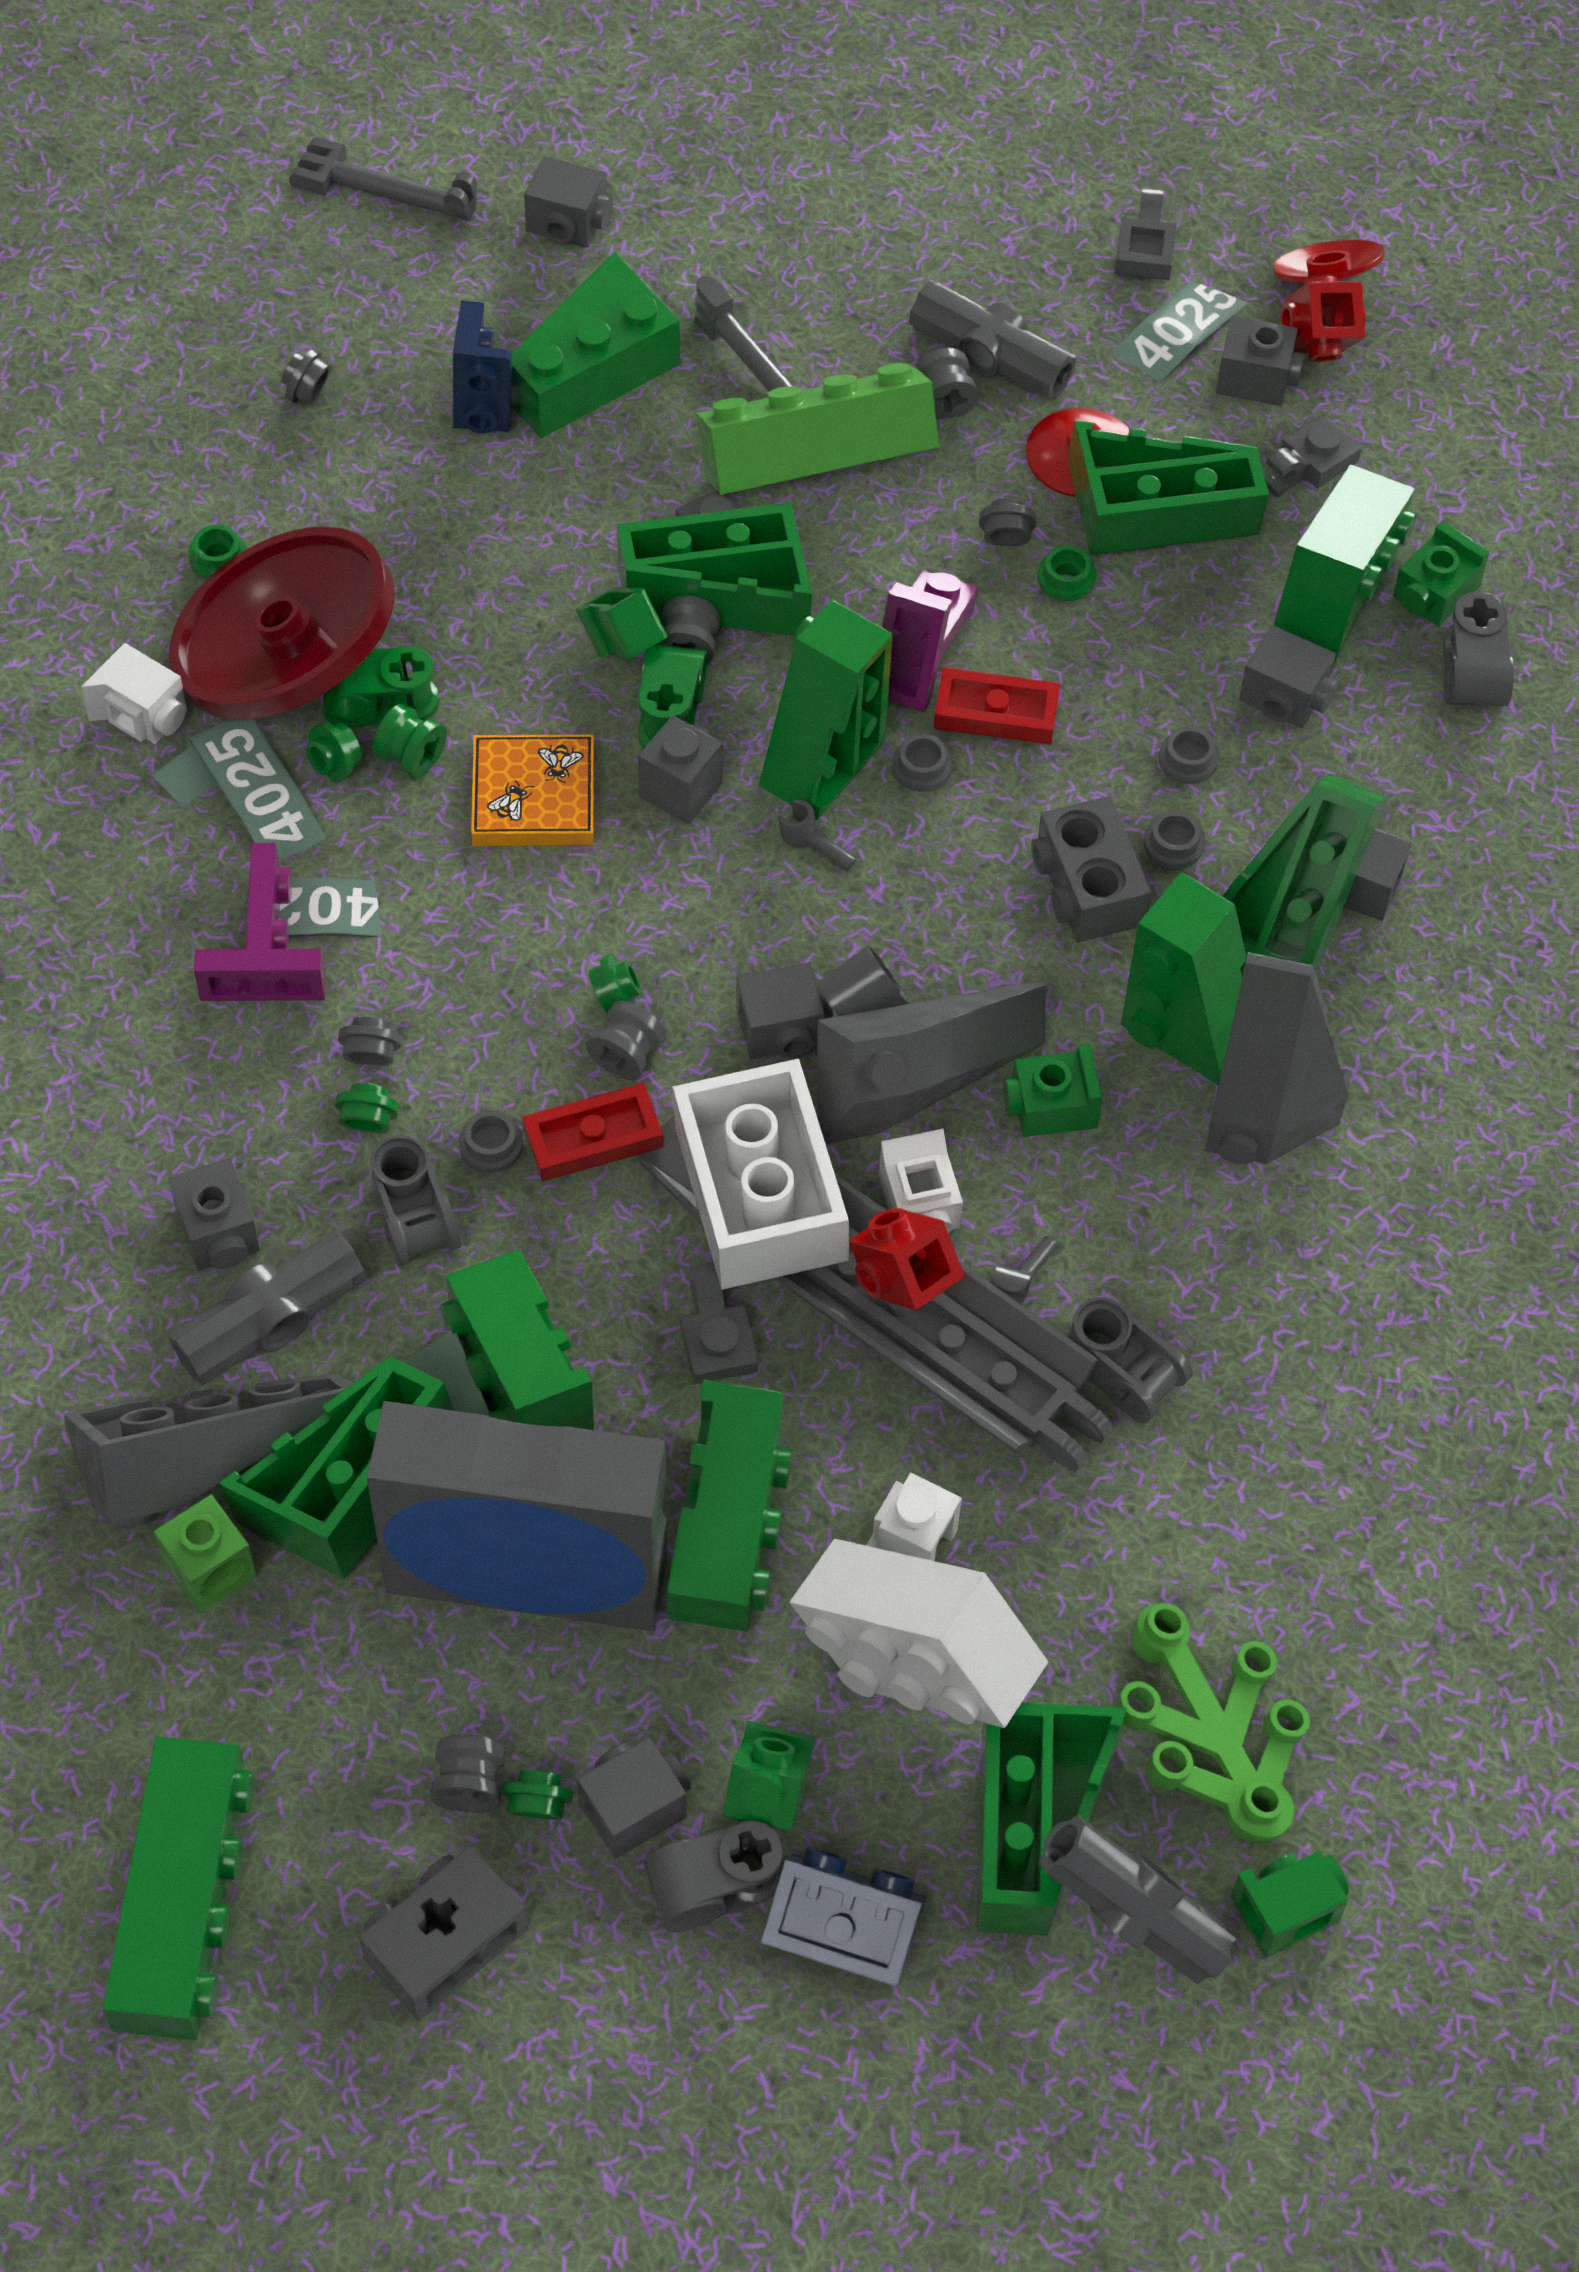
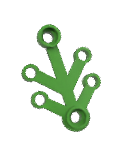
[1114,1603,1310,1843]

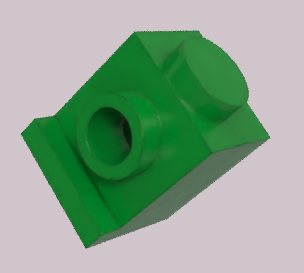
[1392,521,1490,627]
[1003,1043,1102,1137]
[722,1721,816,1832]
[1231,1851,1349,1958]

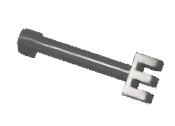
[289,137,477,221]
[694,275,793,392]

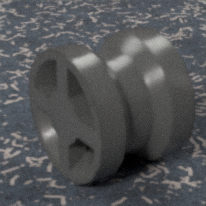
[915,348,979,420]
[657,595,720,665]
[586,1001,665,1080]
[430,1734,506,1813]

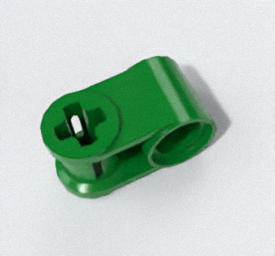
[638,644,707,749]
[323,646,440,728]

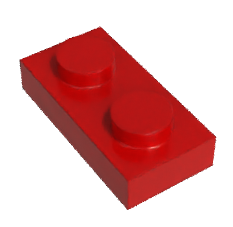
[933,667,1060,745]
[522,1083,664,1182]

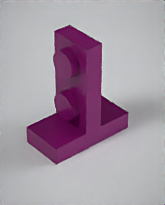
[882,570,978,712]
[194,843,326,1001]

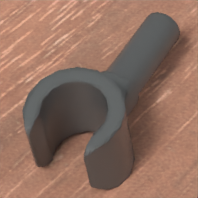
[778,800,856,871]
[990,1236,1058,1305]

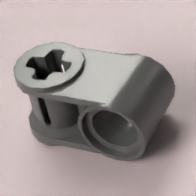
[1443,591,1514,706]
[817,945,911,1016]
[370,1135,461,1267]
[1068,1297,1192,1423]
[644,1820,784,1932]

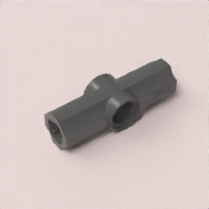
[909,281,1076,400]
[169,1231,366,1386]
[1038,1815,1236,1984]

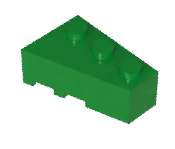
[511,251,680,438]
[1068,420,1269,555]
[1273,464,1417,664]
[617,502,812,636]
[758,599,893,820]
[1222,774,1387,970]
[1120,872,1247,1085]
[440,1249,594,1430]
[218,1356,454,1580]
[667,1380,793,1632]
[977,1702,1127,1936]

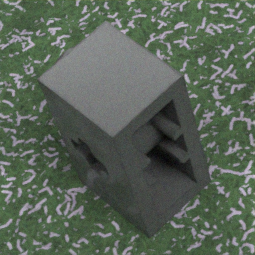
[359,1845,528,2022]

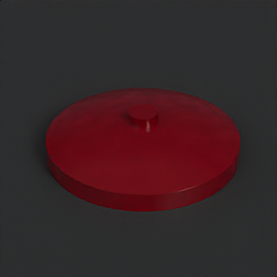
[169,527,395,720]

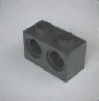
[1031,796,1152,943]

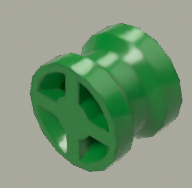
[373,703,447,778]

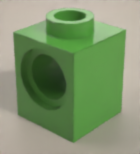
[153,1494,256,1614]

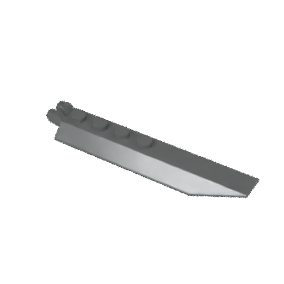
[635,1115,1115,1472]

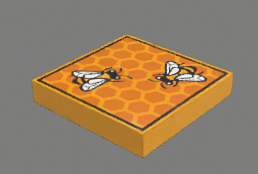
[471,735,594,846]

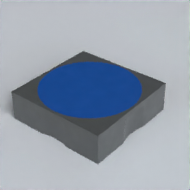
[367,1401,667,1631]

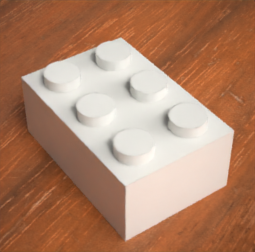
[672,1059,849,1290]
[789,1538,1048,1728]

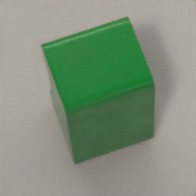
[575,587,668,659]

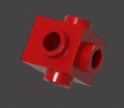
[1280,276,1366,362]
[849,1208,965,1310]

